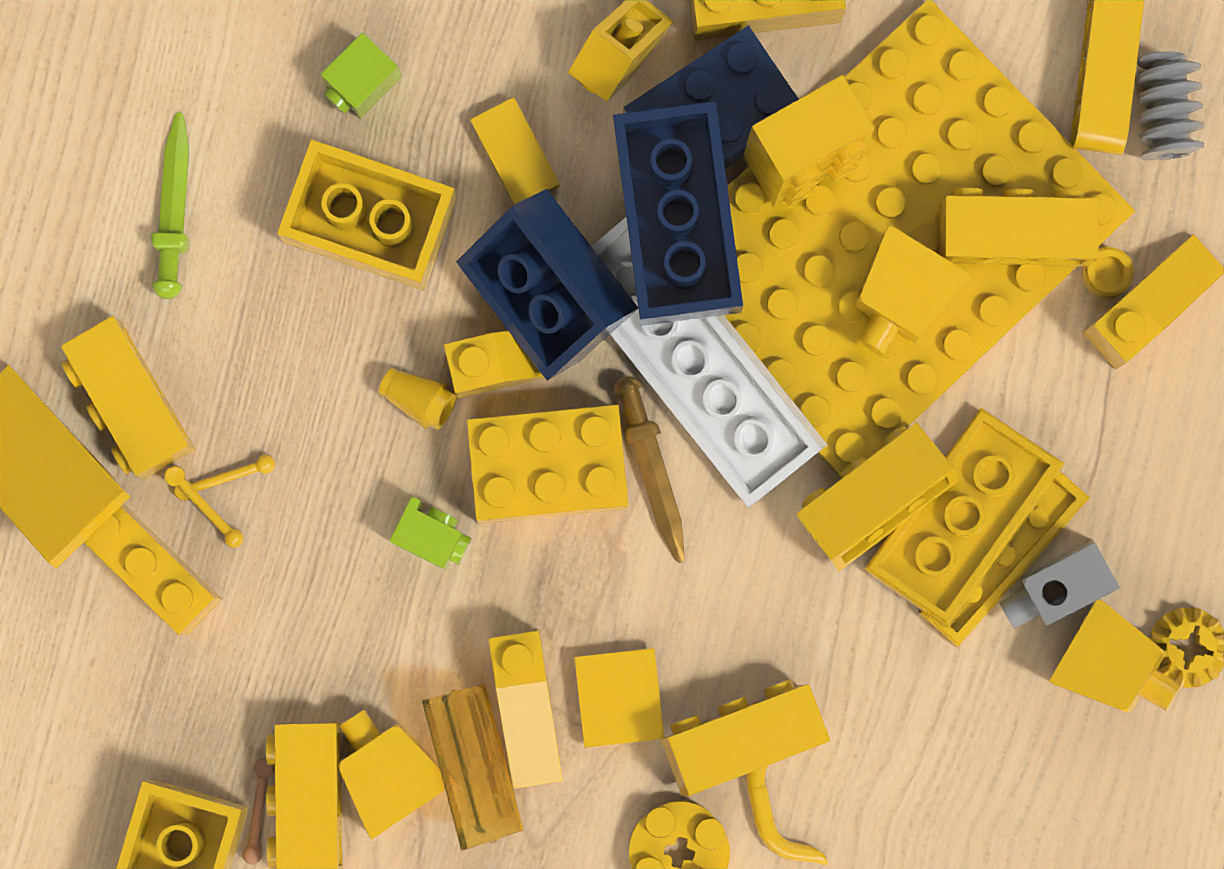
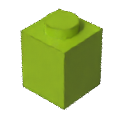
[320,32,402,119]

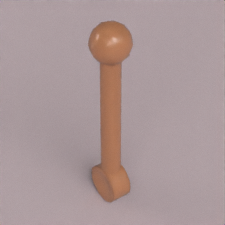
[242,758,275,865]

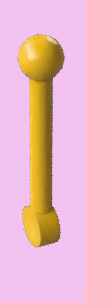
[174,454,275,501]
[165,466,244,548]

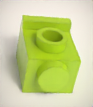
[389,496,472,570]

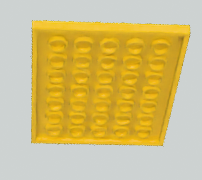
[724,0,1136,479]

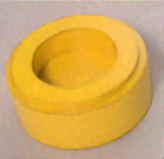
[1081,247,1134,298]

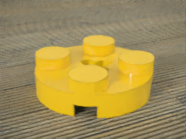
[629,800,730,869]

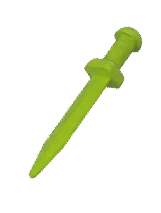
[151,112,190,299]

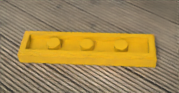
[918,472,1090,647]

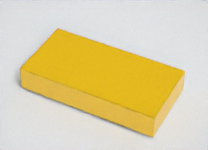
[470,97,560,205]

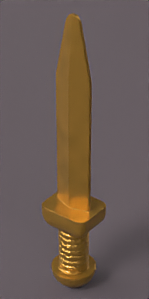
[614,376,685,563]

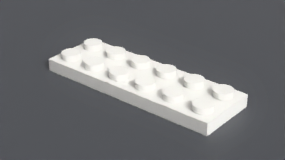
[592,217,827,508]

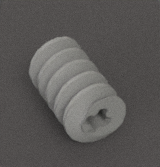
[1137,51,1204,160]

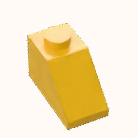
[568,0,674,102]
[444,331,545,399]

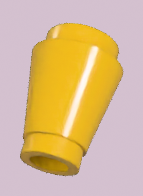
[378,368,457,430]

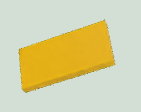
[0,365,131,569]
[865,408,1064,629]

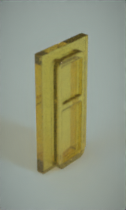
[422,684,524,850]

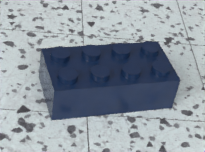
[613,101,743,326]

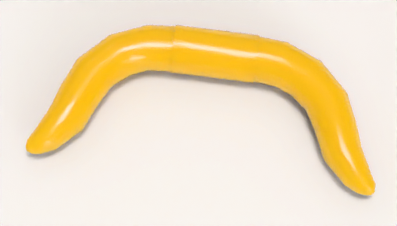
[746,766,828,865]

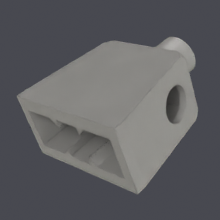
[999,539,1120,629]

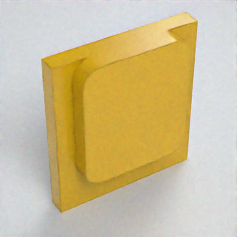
[574,648,664,748]

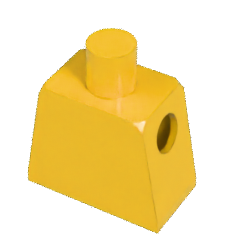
[854,225,973,356]
[1049,599,1182,714]
[337,709,455,840]

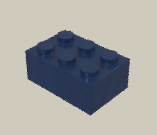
[623,25,799,169]
[456,189,638,381]

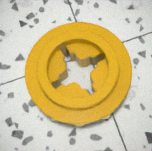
[1149,607,1224,688]

